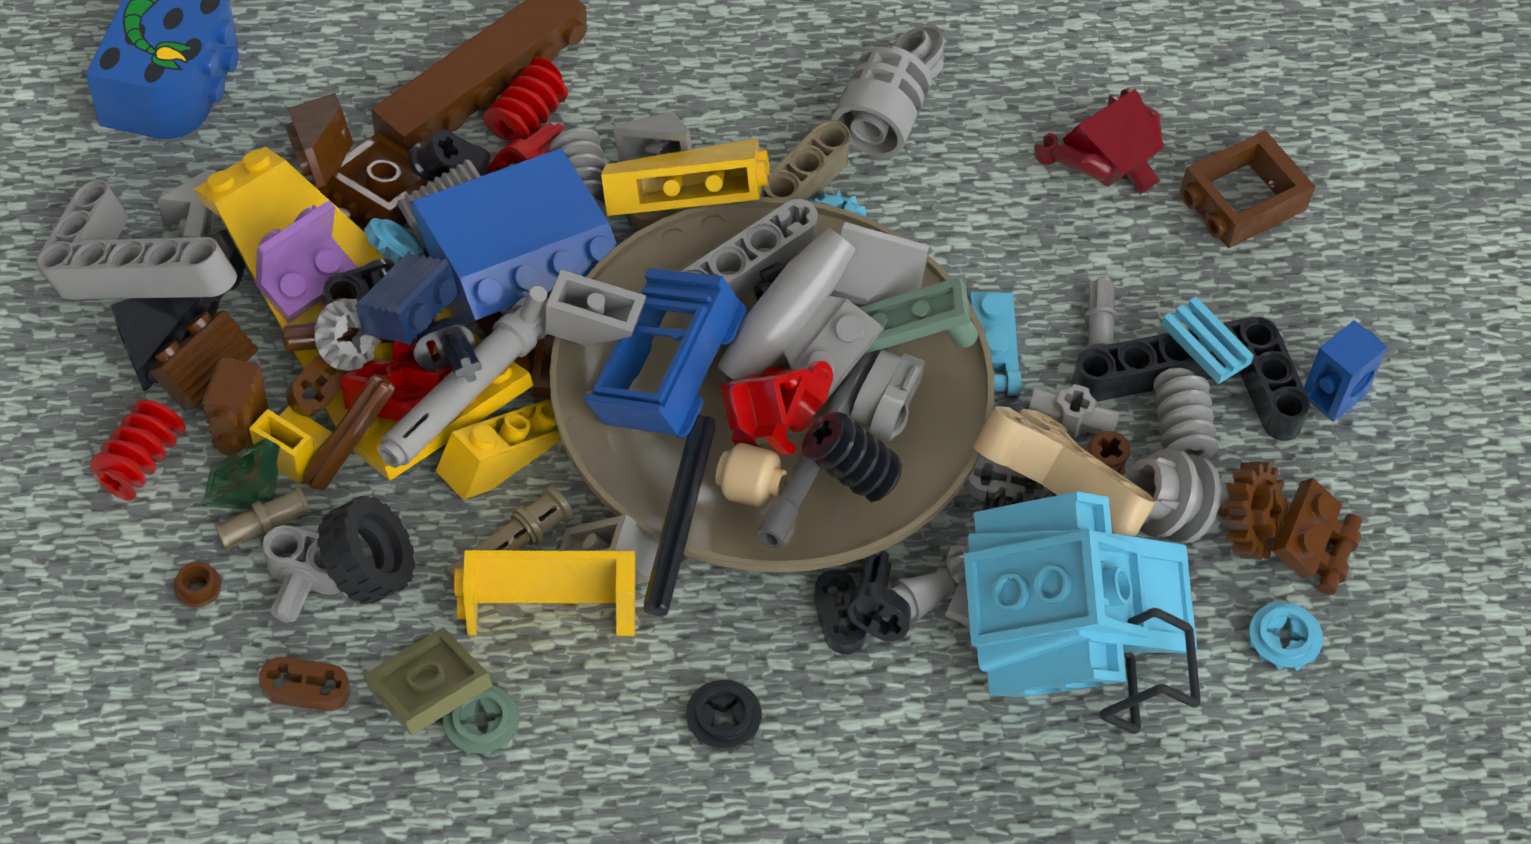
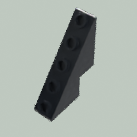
[110,229,246,391]

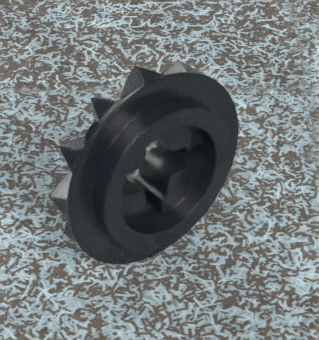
[686,680,762,752]

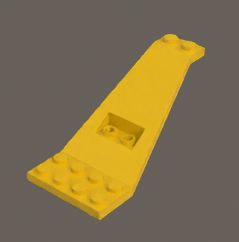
[194,147,534,481]

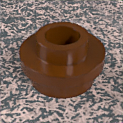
[174,562,221,607]

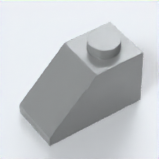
[546,270,646,346]
[559,514,659,584]

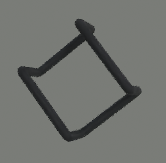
[1099,608,1201,734]

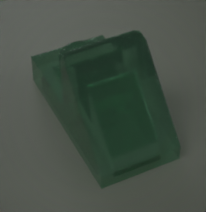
[203,438,280,510]

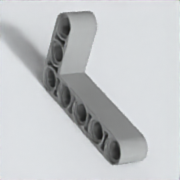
[36,179,237,299]

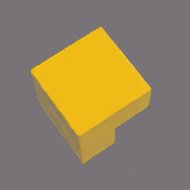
[249,406,332,484]

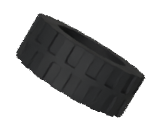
[317,496,415,605]

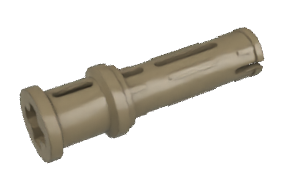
[444,485,574,585]

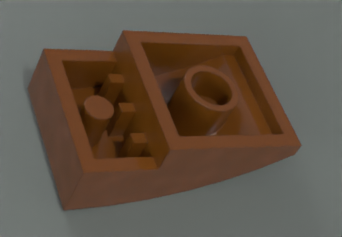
[317,133,428,232]

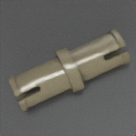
[214,487,311,551]

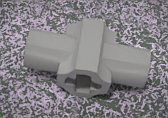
[1028,384,1120,440]

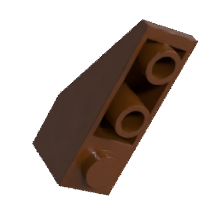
[284,93,354,188]

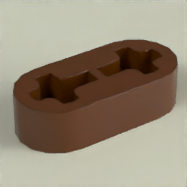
[286,353,351,417]
[259,657,350,711]

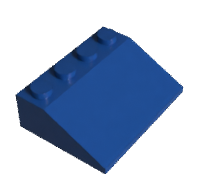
[409,148,617,323]

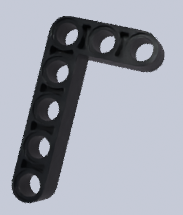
[1071,317,1310,441]

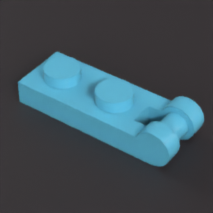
[969,292,1021,396]

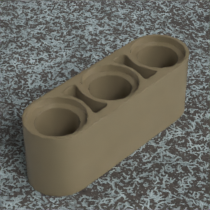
[763,120,851,200]

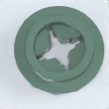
[443,686,519,757]

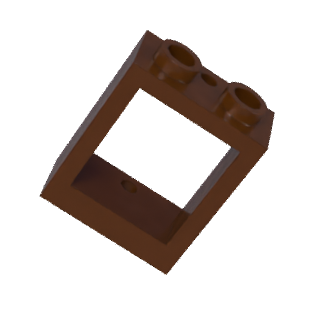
[1180,130,1316,249]

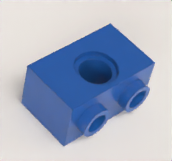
[1304,320,1387,422]

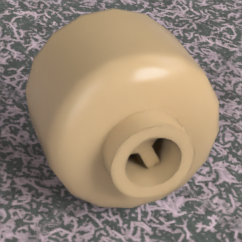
[715,443,787,508]

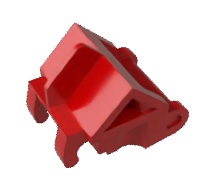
[720,361,833,455]

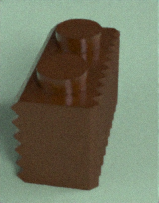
[149,310,258,411]
[202,357,269,457]

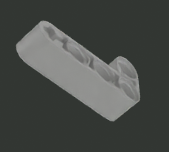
[677,199,818,354]

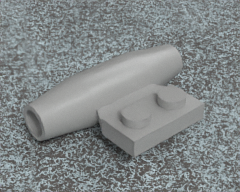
[717,227,884,398]

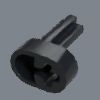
[410,317,482,382]
[848,550,911,642]

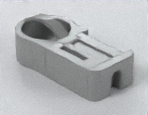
[870,353,925,441]

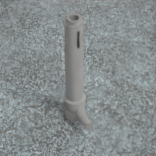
[378,286,548,468]

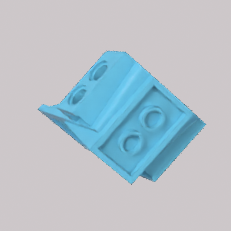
[964,491,1198,697]

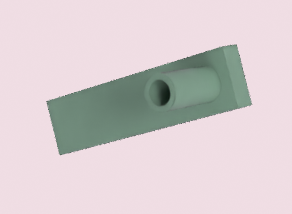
[859,277,978,355]

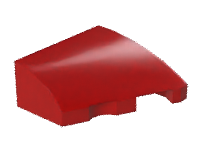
[340,360,453,422]

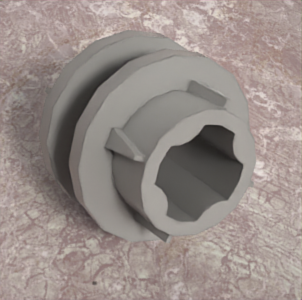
[1125,447,1229,544]

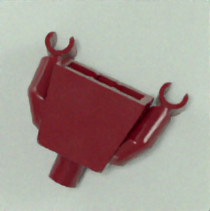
[1034,88,1164,195]

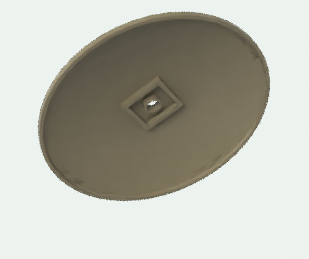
[550,197,994,573]

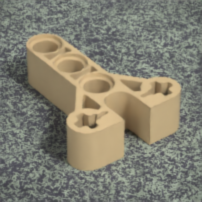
[973,406,1156,537]

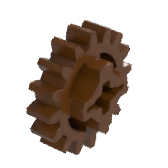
[1223,462,1288,560]

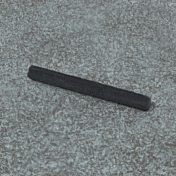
[643,414,716,617]

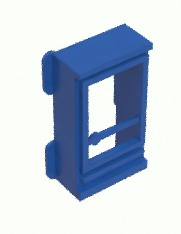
[584,268,747,438]

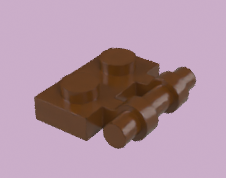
[1272,478,1362,595]

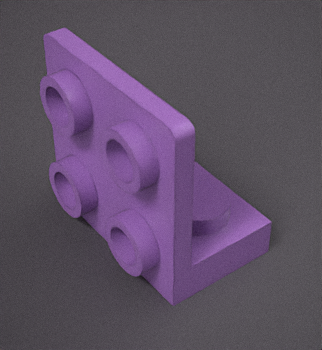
[255,201,358,323]

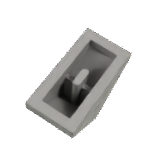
[613,111,692,162]

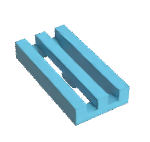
[1161,297,1254,384]

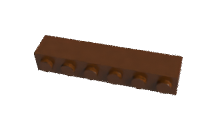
[371,0,587,151]

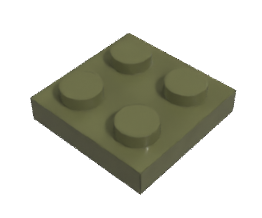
[363,627,493,736]

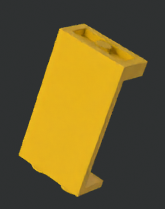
[454,550,635,636]

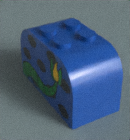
[86,0,239,139]

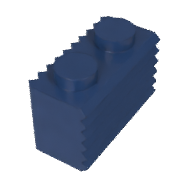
[355,252,458,345]

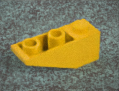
[436,399,561,500]

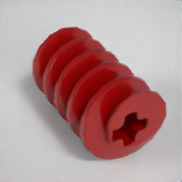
[483,57,569,141]
[90,399,186,501]

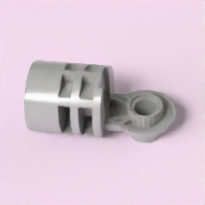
[831,25,945,158]

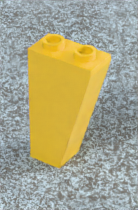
[601,138,770,216]

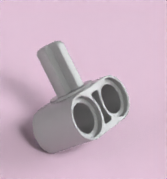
[262,525,341,623]

